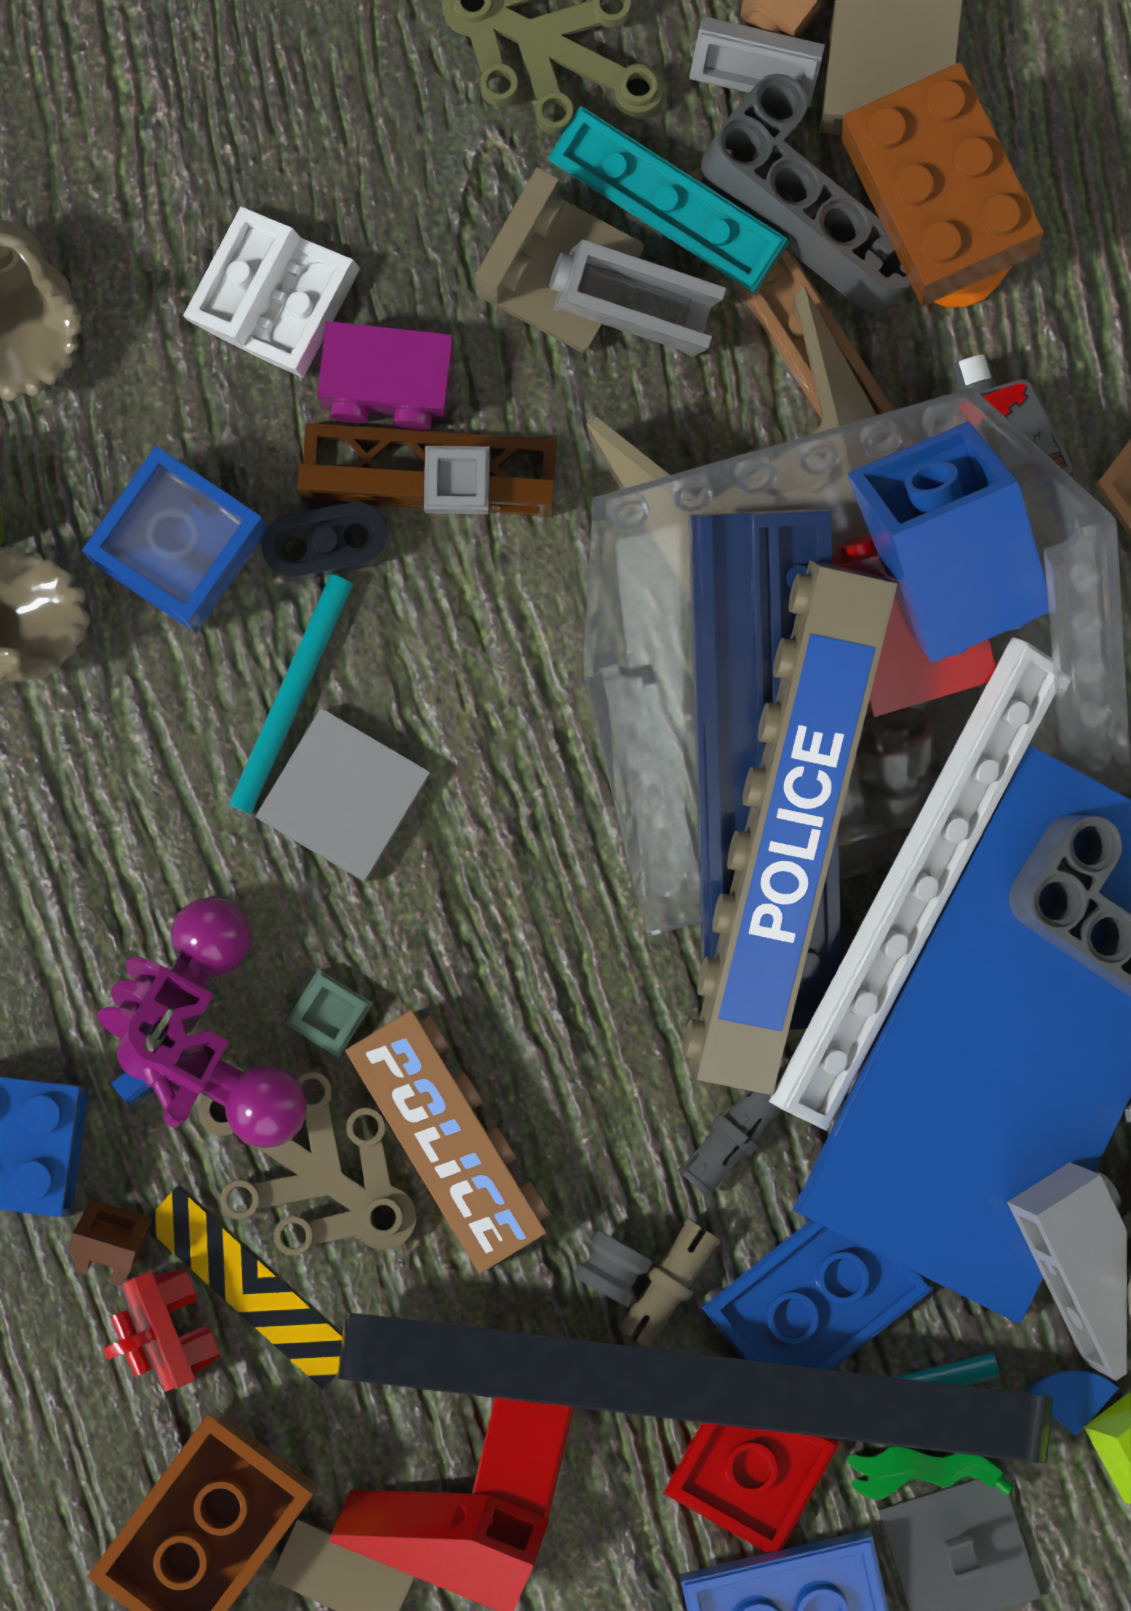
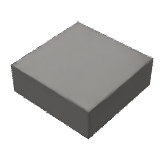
[424,446,490,514]

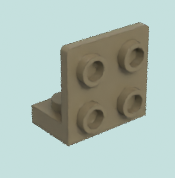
[475,167,644,353]

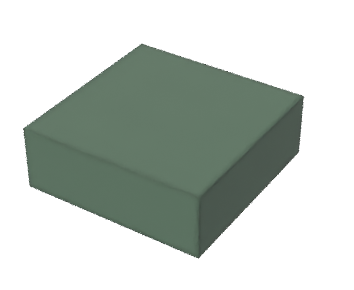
[284,969,374,1058]

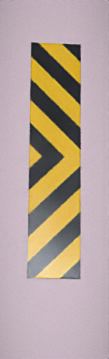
[149,1186,342,1389]

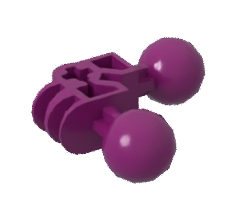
[97,896,307,1148]

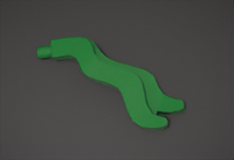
[847,1446,1014,1500]

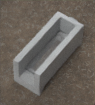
[549,240,726,357]

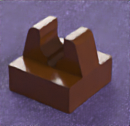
[68,1199,152,1285]

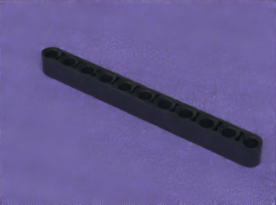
[337,1313,1053,1464]

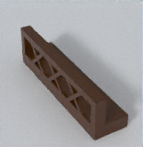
[297,423,557,517]

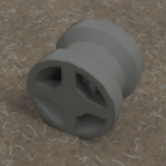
[573,1230,653,1307]

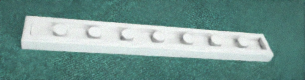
[769,637,1068,1131]

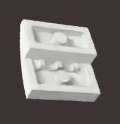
[183,206,360,378]

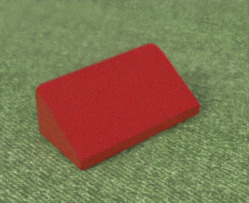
[472,1397,574,1518]

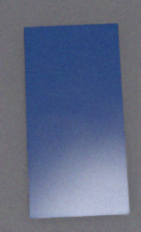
[792,745,1131,1324]

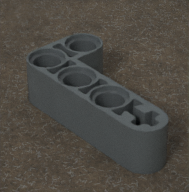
[701,73,911,313]
[1009,815,1131,997]

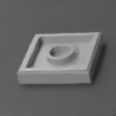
[255,708,431,883]

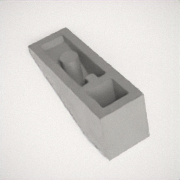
[1007,1162,1127,1381]

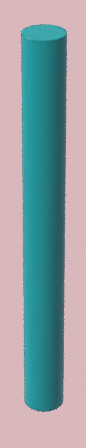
[228,574,353,815]

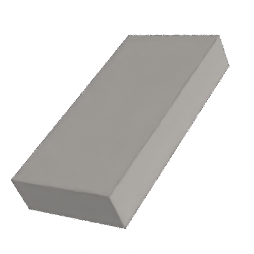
[689,16,825,107]

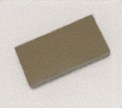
[270,1517,414,1611]

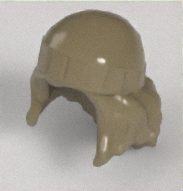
[0,219,82,402]
[0,545,90,685]

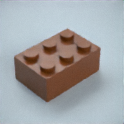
[842,62,1044,307]
[87,1408,319,1611]

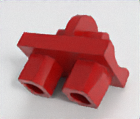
[102,1269,220,1392]

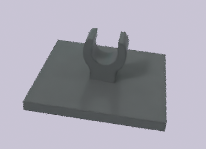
[877,1475,1041,1611]

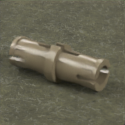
[617,1218,722,1349]

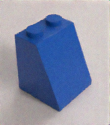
[847,421,1054,664]

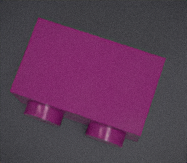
[317,321,454,430]

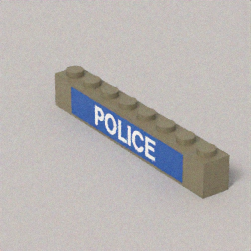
[683,560,897,1095]

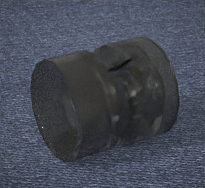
[854,707,942,829]

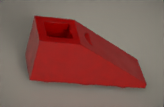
[329,1490,550,1611]

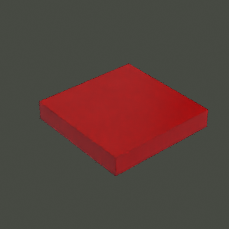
[663,1423,840,1553]

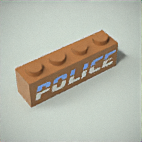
[345,1010,550,1274]

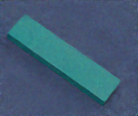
[547,106,790,295]

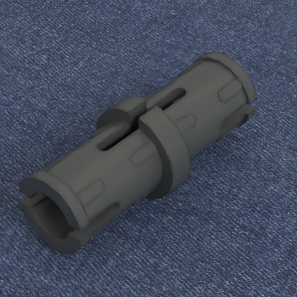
[677,1084,782,1197]

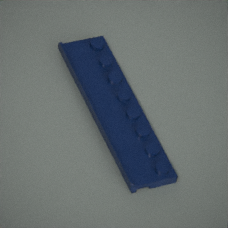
[688,509,841,1030]

